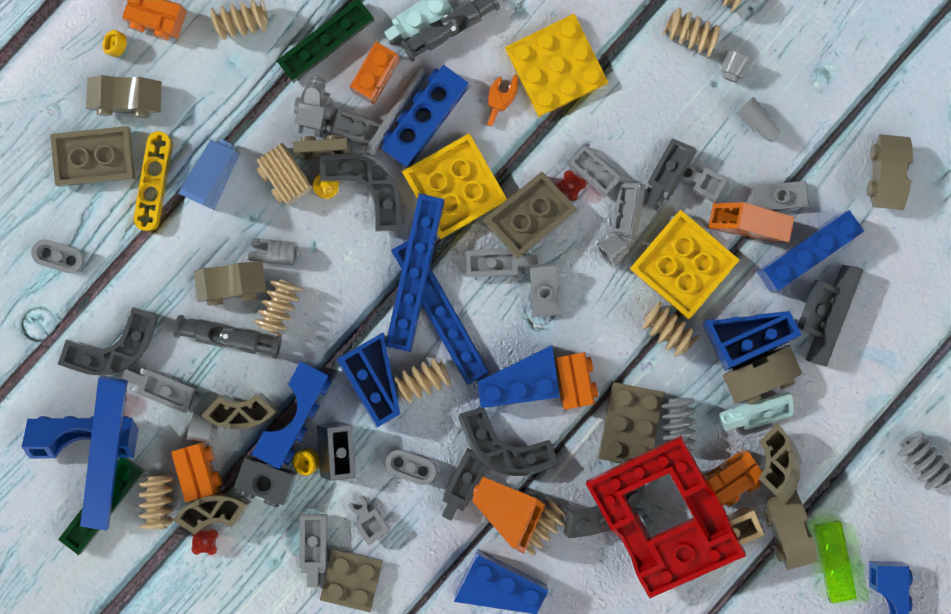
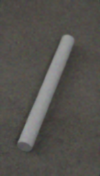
[364,66,428,156]

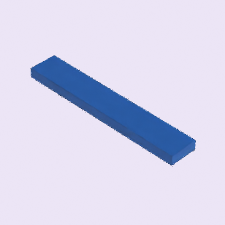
[386,193,445,352]
[391,241,490,385]
[80,375,128,531]

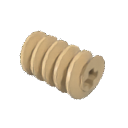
[211,0,268,40]
[662,7,720,58]
[253,278,303,336]
[642,301,700,357]
[393,357,451,403]
[139,474,173,530]
[526,497,567,556]

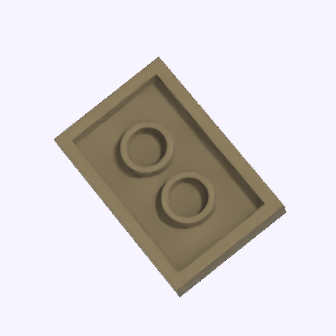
[50,126,135,187]
[483,172,577,260]
[598,382,664,463]

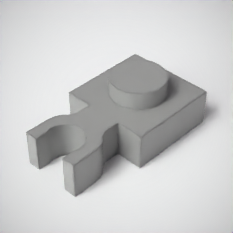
[680,164,728,204]
[348,495,391,545]

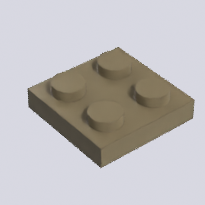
[293,135,352,160]
[320,548,383,613]

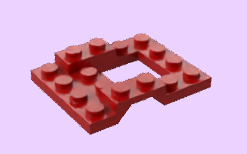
[586,435,746,599]

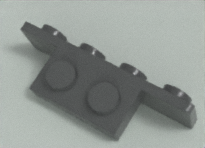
[797,265,863,367]

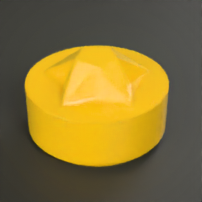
[102,30,127,58]
[313,174,340,199]
[293,448,319,476]

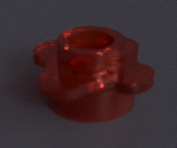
[556,170,586,201]
[191,529,218,555]

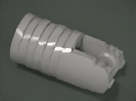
[736,97,780,141]
[247,238,298,265]

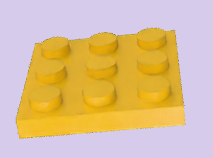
[505,13,608,118]
[402,133,507,240]
[629,209,740,319]

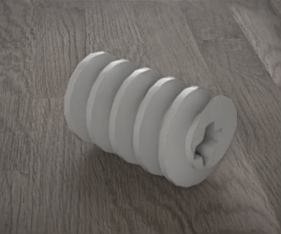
[661,398,697,451]
[898,431,951,490]

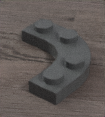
[319,154,402,232]
[58,307,159,375]
[458,408,559,476]
[564,458,645,538]

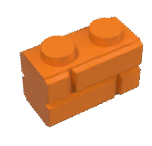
[122,0,187,41]
[350,42,400,105]
[554,352,598,410]
[171,442,222,502]
[704,449,762,507]

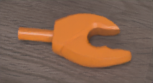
[487,74,518,127]

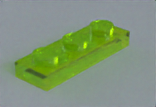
[813,520,857,604]

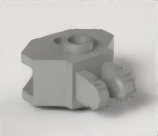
[294,75,334,138]

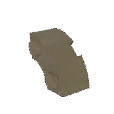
[86,75,162,118]
[867,134,913,210]
[194,261,267,306]
[722,345,802,404]
[201,393,281,429]
[759,423,801,504]
[763,490,818,570]
[173,493,252,535]

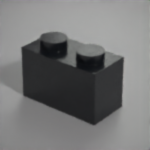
[317,422,356,481]

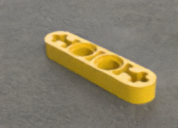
[134,131,173,232]

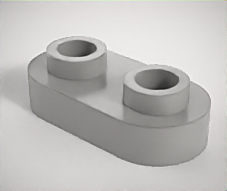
[31,240,85,274]
[385,449,436,485]

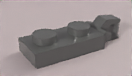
[644,139,697,211]
[442,448,487,521]

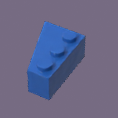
[702,311,802,371]
[336,332,400,428]
[477,345,560,408]
[454,549,549,614]

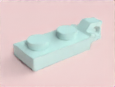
[384,0,453,44]
[719,391,794,431]

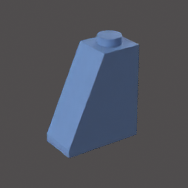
[178,139,240,210]

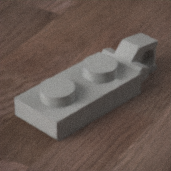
[465,249,538,277]
[121,368,197,413]
[299,514,327,588]

